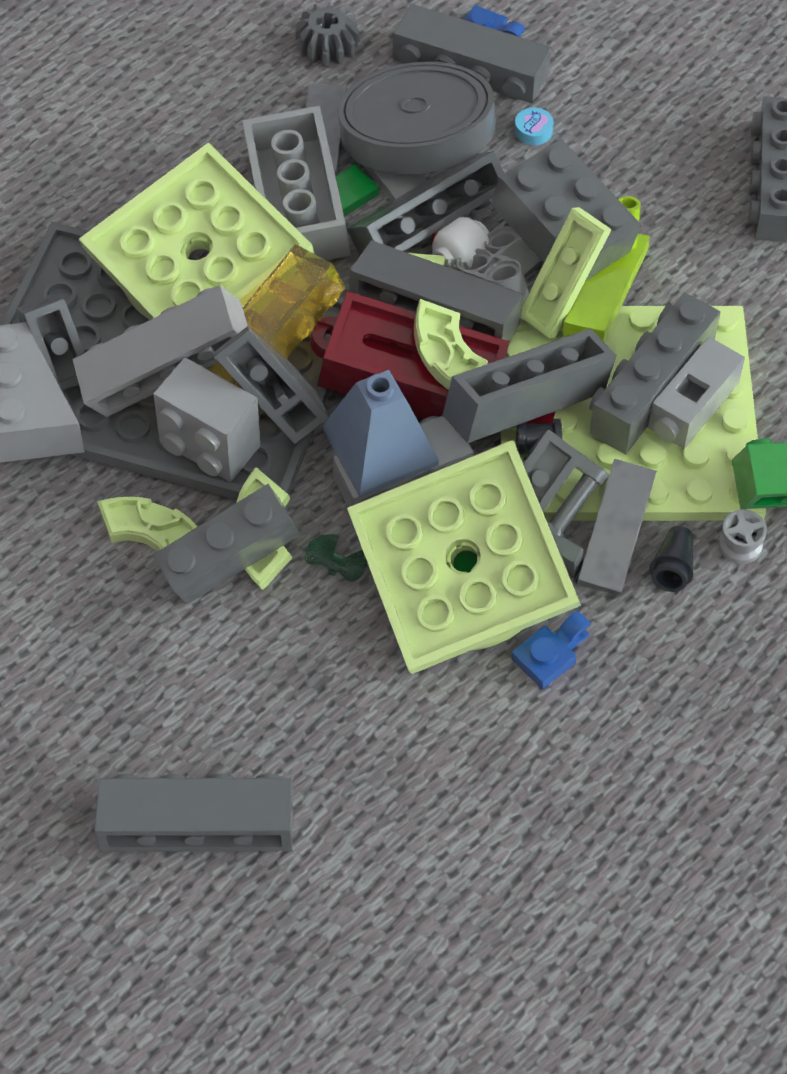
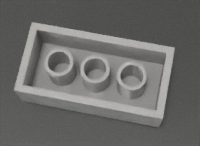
[242,105,351,266]

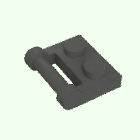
[522,429,609,538]

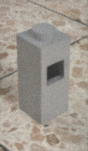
[648,337,745,449]

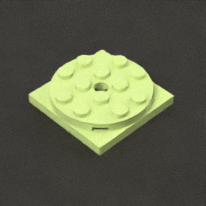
[79,143,314,320]
[347,440,581,674]

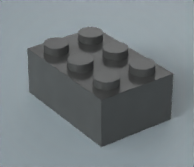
[491,138,641,281]

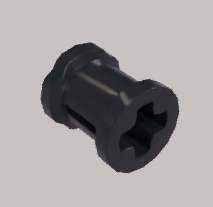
[516,419,562,458]

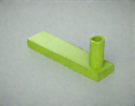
[563,196,650,342]

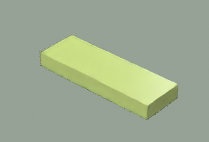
[521,207,611,338]

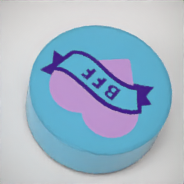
[514,107,554,145]

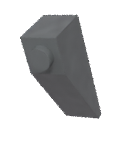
[213,326,329,444]

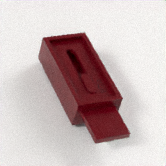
[310,291,556,424]

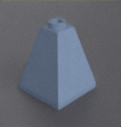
[322,370,439,497]

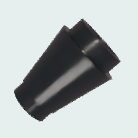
[649,526,694,592]

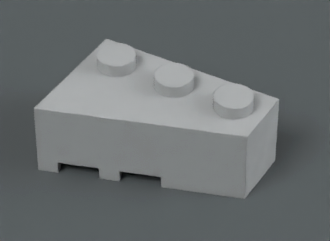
[0,322,85,463]

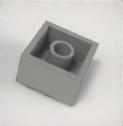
[153,357,260,482]

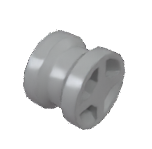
[718,509,767,564]

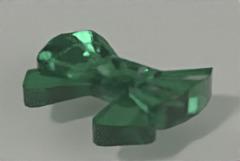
[304,534,368,582]

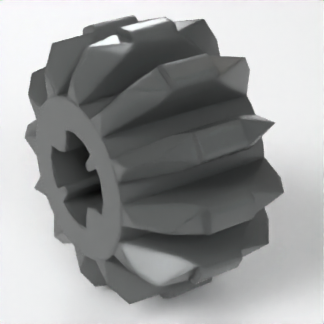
[295,2,360,67]

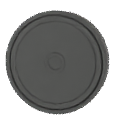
[338,62,496,174]

